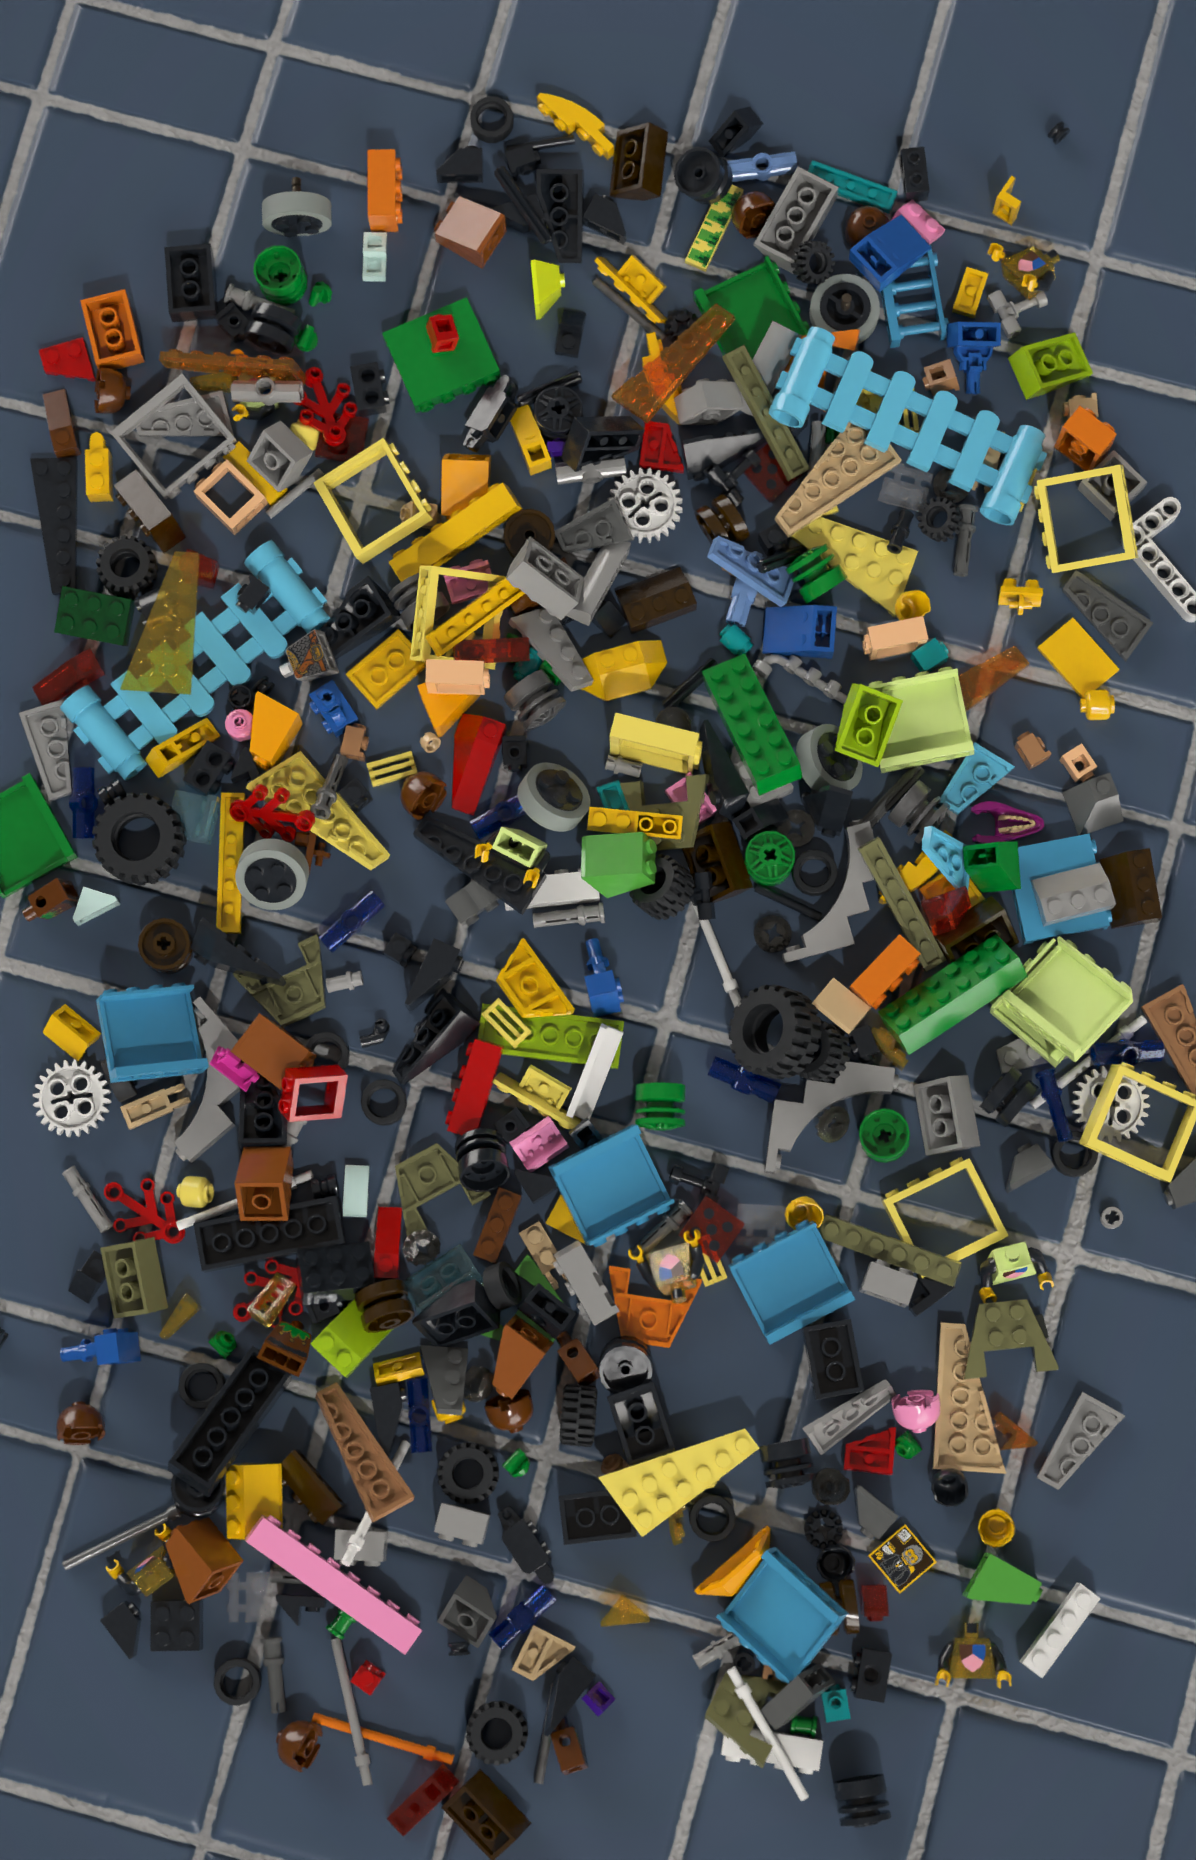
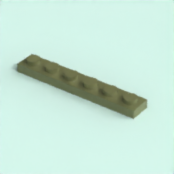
[722,345,810,481]
[857,837,946,972]
[819,1214,962,1287]

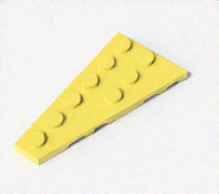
[790,517,918,617]
[246,751,390,870]
[598,1429,759,1537]

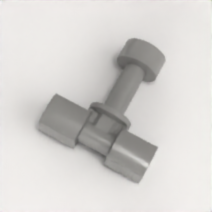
[987,290,1048,339]

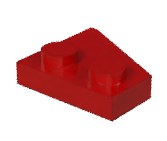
[39,337,96,382]
[639,421,684,473]
[843,1427,896,1475]

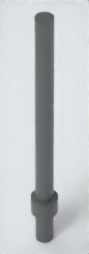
[62,1504,183,1571]

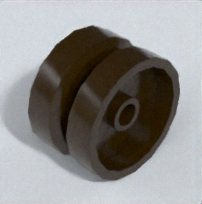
[694,494,750,544]
[504,509,555,559]
[138,918,194,974]
[354,1279,415,1333]
[818,1579,860,1636]

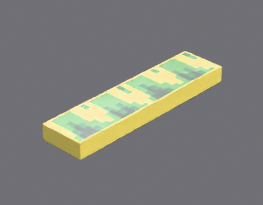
[685,185,744,272]

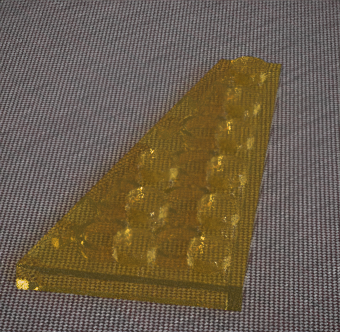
[120,551,200,695]

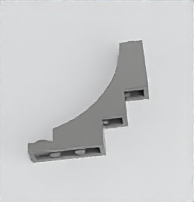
[782,819,874,964]
[174,997,240,1163]
[765,1062,899,1174]

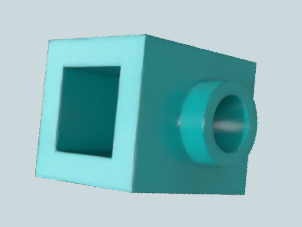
[910,638,949,673]
[821,1684,851,1723]

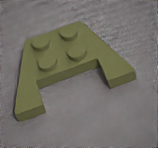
[620,774,709,851]
[233,934,326,1028]
[395,1143,491,1241]
[964,1299,1059,1380]
[705,1673,788,1768]

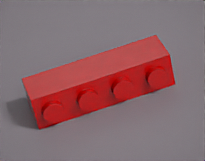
[445,1038,504,1135]

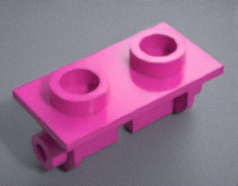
[209,1046,260,1092]

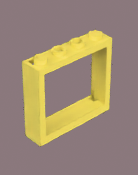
[313,438,433,564]
[1034,465,1138,573]
[410,566,505,670]
[610,713,703,774]
[1079,1062,1196,1183]
[882,1157,1009,1278]

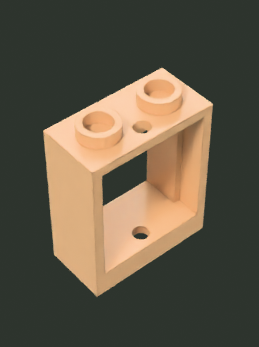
[194,459,268,535]
[862,616,928,661]
[425,659,490,695]

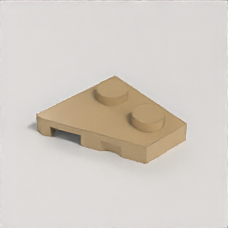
[512,1625,576,1681]

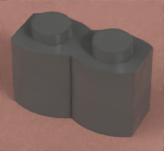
[445,880,500,926]

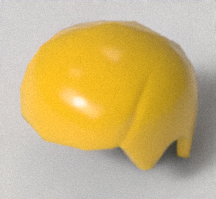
[895,590,931,621]
[785,1196,824,1230]
[978,1509,1015,1548]

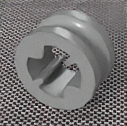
[1100,1207,1123,1229]

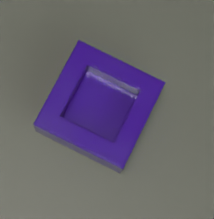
[547,438,566,457]
[581,1681,616,1716]

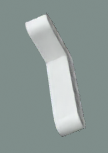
[1121,497,1196,622]

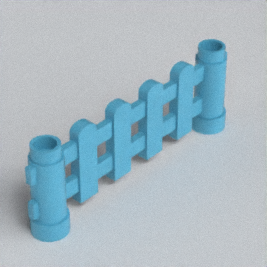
[769,327,1048,525]
[60,540,330,781]

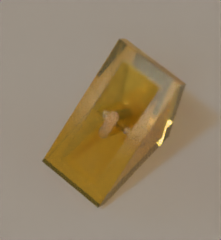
[601,1594,650,1627]

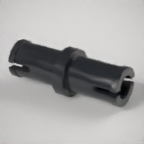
[887,509,914,554]

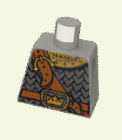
[279,629,339,682]

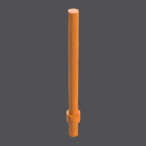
[311,1712,455,1765]

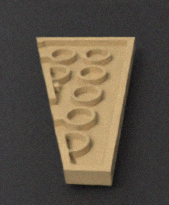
[775,405,902,538]
[933,1322,1006,1474]

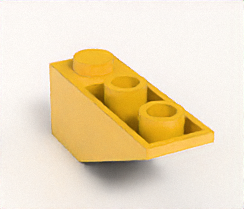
[510,404,552,476]

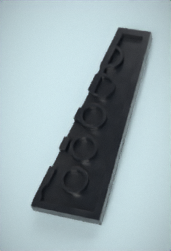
[30,457,78,595]
[413,815,547,915]

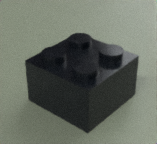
[150,1600,203,1651]

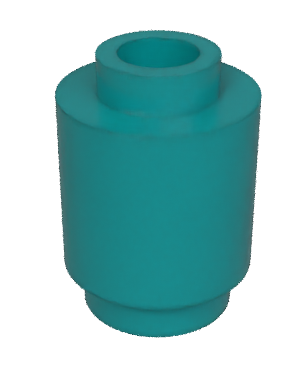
[719,624,754,656]
[512,648,543,681]

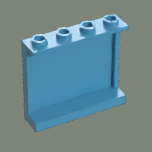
[1011,833,1112,945]
[96,983,209,1083]
[548,1124,675,1248]
[728,1219,855,1345]
[716,1547,848,1684]

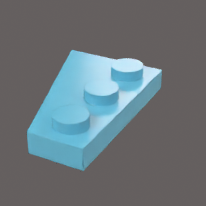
[938,743,1015,815]
[922,826,970,894]

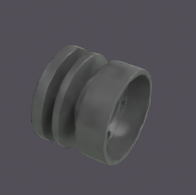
[388,573,450,631]
[504,670,566,731]
[888,780,950,844]

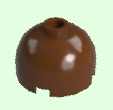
[732,191,776,239]
[845,206,889,247]
[94,367,131,414]
[400,772,447,820]
[484,1389,534,1433]
[56,1401,105,1445]
[276,1720,322,1773]

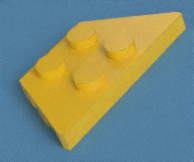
[496,938,575,1018]

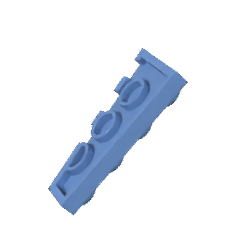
[707,536,798,607]

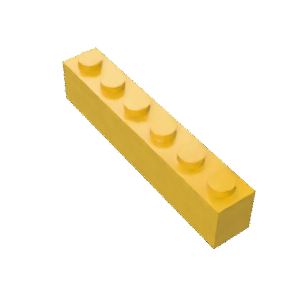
[389,482,523,582]

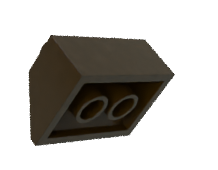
[609,122,668,201]
[615,567,697,634]
[682,821,753,903]
[1099,848,1162,929]
[932,896,1019,964]
[280,1450,346,1525]
[441,1769,531,1860]

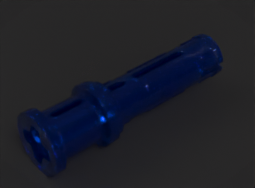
[1035,1069,1073,1142]

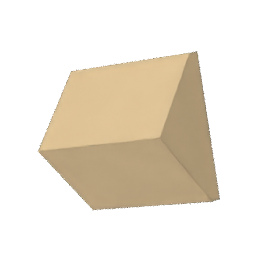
[812,977,871,1034]

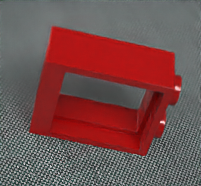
[278,1065,348,1122]

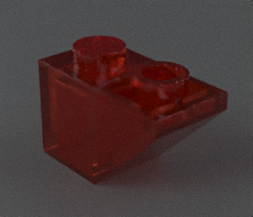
[179,549,220,589]
[921,886,971,936]
[860,1584,889,1621]

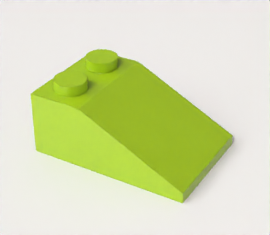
[1008,332,1093,400]
[835,683,903,767]
[311,1299,393,1378]

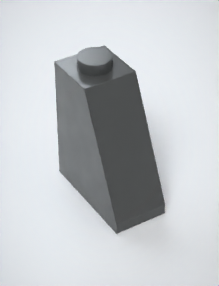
[1163,1157,1196,1210]
[760,1663,835,1730]

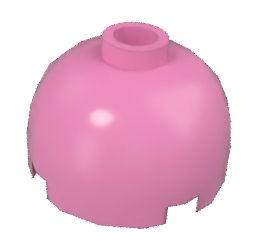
[891,1390,940,1433]

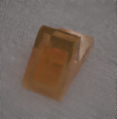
[992,1411,1038,1450]

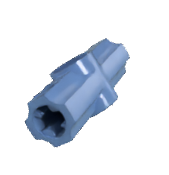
[727,152,797,182]
[726,578,757,627]

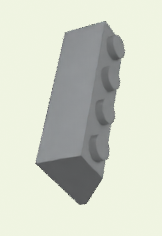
[754,167,838,274]

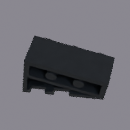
[561,416,645,472]

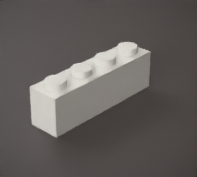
[505,868,600,911]
[1019,1583,1101,1678]
[721,1728,823,1774]

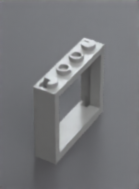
[110,374,237,500]

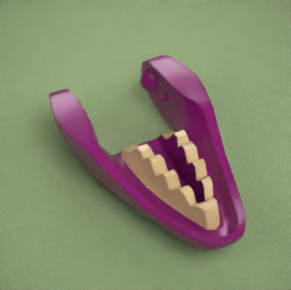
[971,801,1044,844]

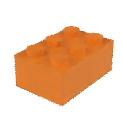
[368,149,403,232]
[80,289,145,369]
[1054,406,1117,471]
[849,934,921,1010]

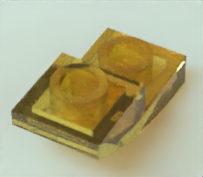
[871,1027,909,1071]
[668,1505,687,1546]

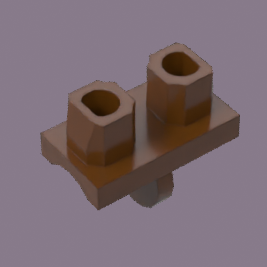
[294,831,331,874]

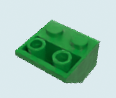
[963,841,1021,893]

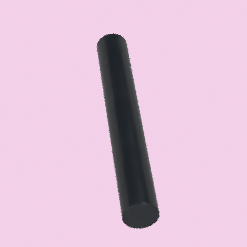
[506,135,575,151]
[754,883,822,922]

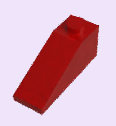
[374,1207,403,1279]

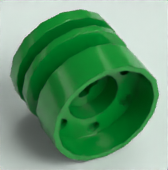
[253,246,308,306]
[785,544,847,603]
[744,831,795,887]
[635,1083,686,1131]
[859,1108,910,1163]

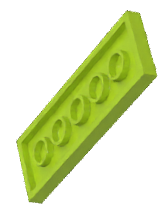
[478,1004,624,1069]

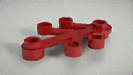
[294,367,357,446]
[230,784,315,842]
[104,1178,186,1244]
[233,1259,304,1328]

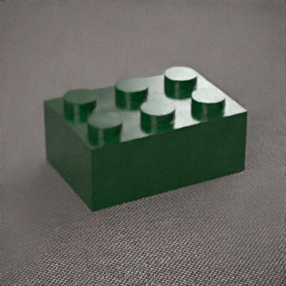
[54,586,135,646]

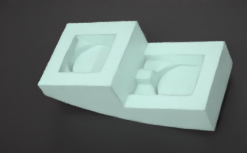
[362,232,387,282]
[343,1165,370,1217]

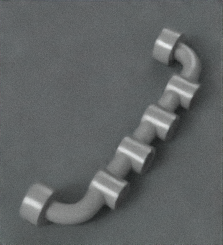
[752,654,848,706]

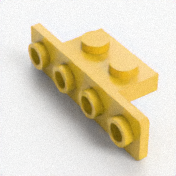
[594,255,667,324]

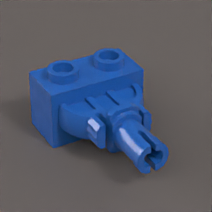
[947,322,1001,394]
[308,679,360,738]
[584,938,624,1018]
[60,1328,141,1365]

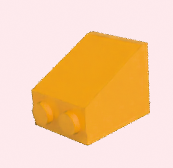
[441,453,491,519]
[417,683,481,738]
[250,691,303,771]

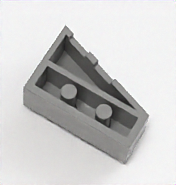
[553,1240,619,1326]

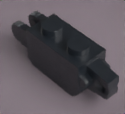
[463,375,519,453]
[498,1506,555,1585]

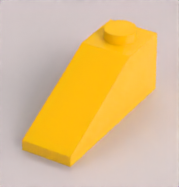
[145,718,220,778]

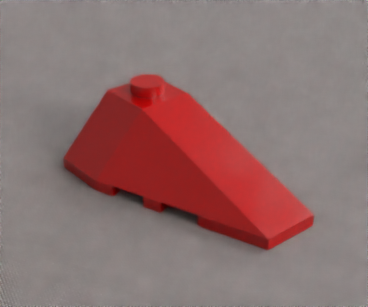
[452,714,507,816]

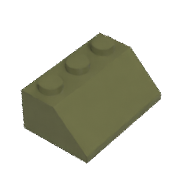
[100,1237,168,1319]

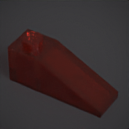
[453,637,530,663]
[32,648,105,705]
[386,1764,460,1837]

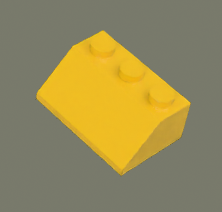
[226,1463,283,1539]

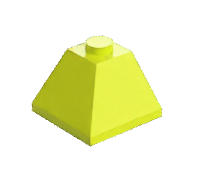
[531,260,565,320]

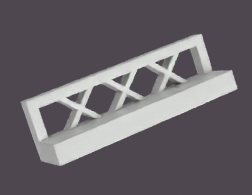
[566,1023,624,1120]

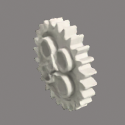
[608,468,682,543]
[33,1060,111,1137]
[1071,1065,1150,1143]

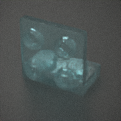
[171,790,221,846]

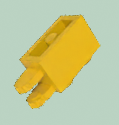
[85,432,114,502]

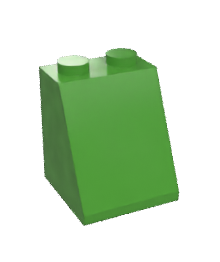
[581,832,657,898]
[962,1552,1043,1605]

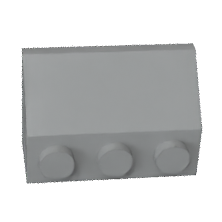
[506,537,585,620]
[1031,863,1116,926]
[914,1075,980,1156]

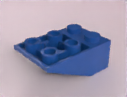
[849,215,932,293]
[762,605,837,659]

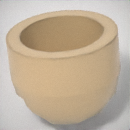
[420,732,441,753]

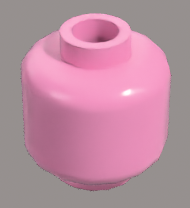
[225,709,253,742]

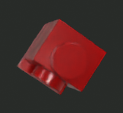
[426,314,459,353]
[350,1659,386,1695]

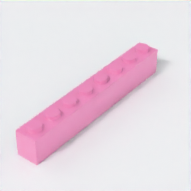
[245,1514,422,1655]

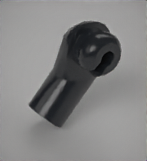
[359,1018,390,1048]

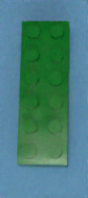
[702,653,803,796]
[878,934,1028,1055]

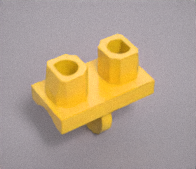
[998,578,1043,615]

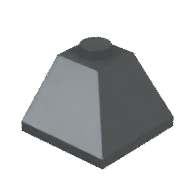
[1062,773,1123,836]
[1005,1143,1054,1194]
[854,1485,899,1540]
[437,1575,497,1648]

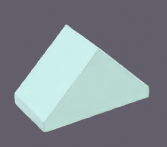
[73,887,121,926]

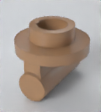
[601,1454,629,1475]

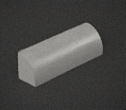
[740,321,802,417]
[566,542,631,626]

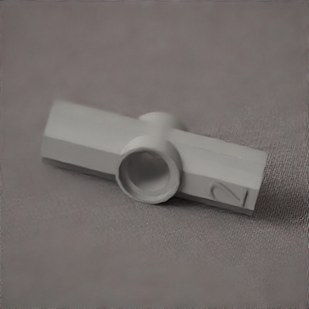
[231,377,304,406]
[555,455,627,485]

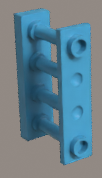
[880,245,949,348]

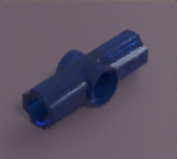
[69,767,98,839]
[470,794,526,840]
[319,890,385,953]
[1090,1038,1165,1066]
[707,1056,781,1103]
[407,1378,433,1453]
[488,1584,557,1650]

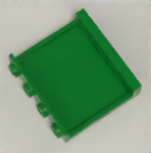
[693,256,810,360]
[382,297,500,413]
[0,773,78,899]

